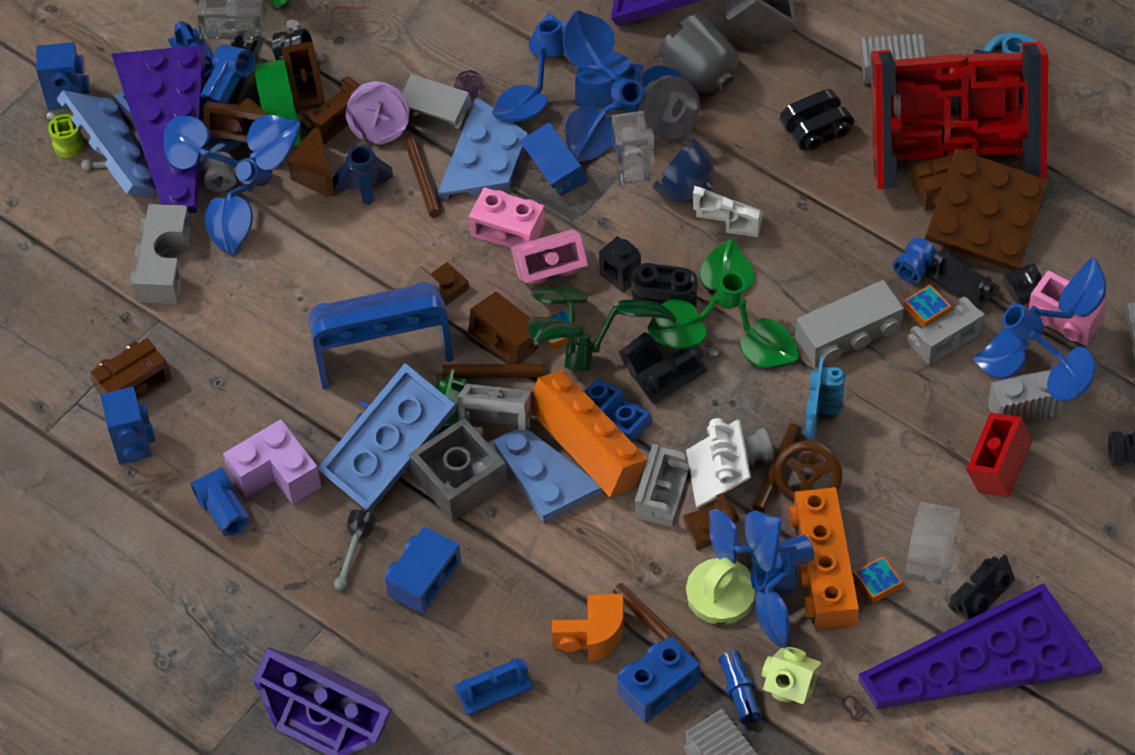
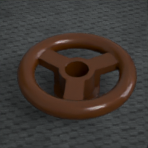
[774,440,843,502]

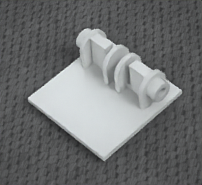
[686,418,751,508]

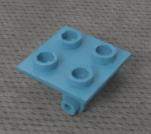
[805,357,846,441]

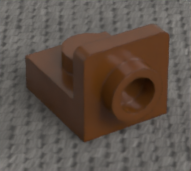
[683,493,739,550]

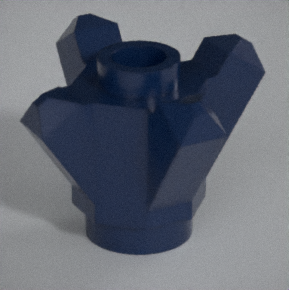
[332,145,394,205]

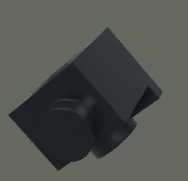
[599,236,641,293]

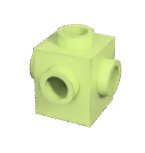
[761,647,822,704]

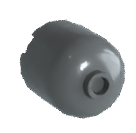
[658,13,739,94]

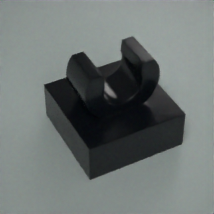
[1002,263,1042,305]
[619,332,663,378]

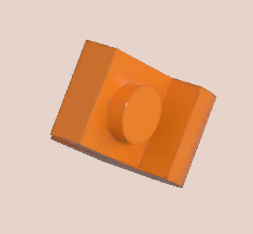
[551,594,624,662]

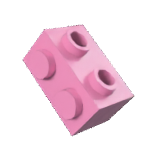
[469,187,546,248]
[510,229,588,285]
[1029,270,1107,346]

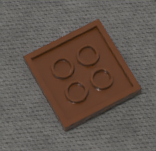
[924,148,1049,271]

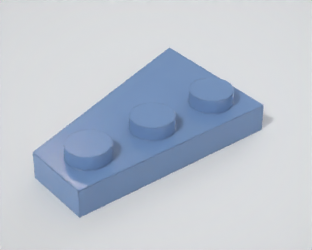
[493,428,603,523]

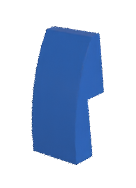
[584,378,653,443]

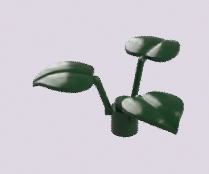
[528,287,676,371]

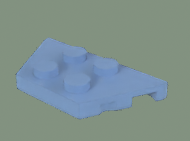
[438,98,528,201]

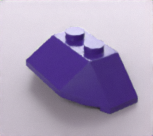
[253,648,392,755]

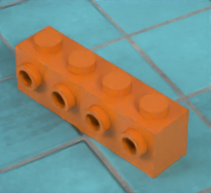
[532,370,648,497]
[788,487,859,631]

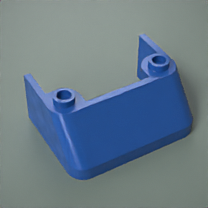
[307,282,453,389]

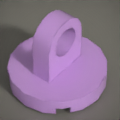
[346,81,410,145]

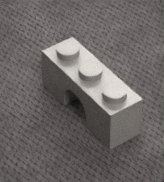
[130,204,192,304]

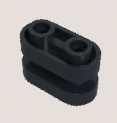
[779,89,854,151]
[631,263,698,309]

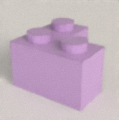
[223,419,322,505]

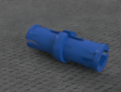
[718,651,762,724]

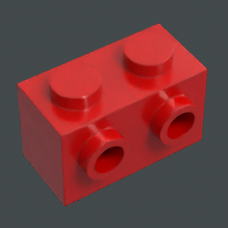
[966,412,1033,497]

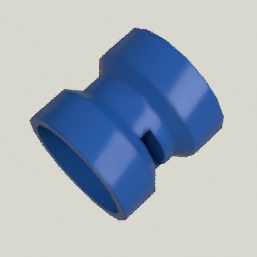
[893,238,937,284]

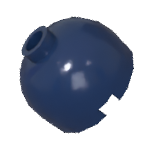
[652,138,714,203]

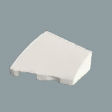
[693,186,763,237]

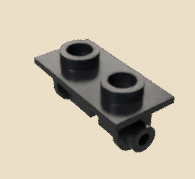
[926,250,1000,309]
[634,346,708,404]
[948,554,1015,621]

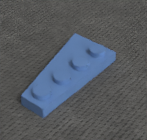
[57,90,157,198]

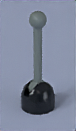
[334,509,377,591]

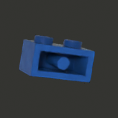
[36,42,91,110]
[100,386,155,464]
[385,526,462,615]
[617,636,700,724]

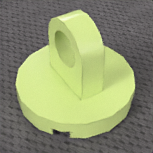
[686,558,757,624]

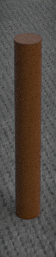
[404,136,441,218]
[443,364,544,378]
[752,423,802,513]
[613,583,695,657]

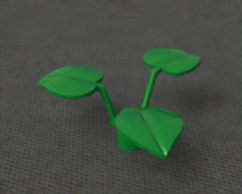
[647,239,799,368]

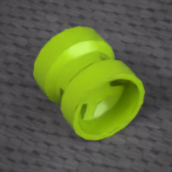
[48,114,85,158]

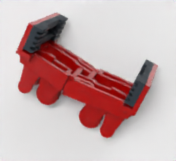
[871,42,1048,189]

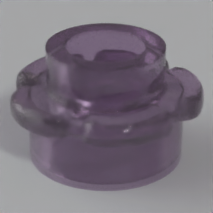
[454,70,485,99]

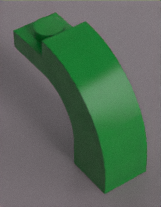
[254,59,302,147]

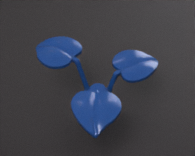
[563,10,682,161]
[492,13,633,122]
[164,115,301,255]
[973,257,1107,402]
[709,509,814,649]

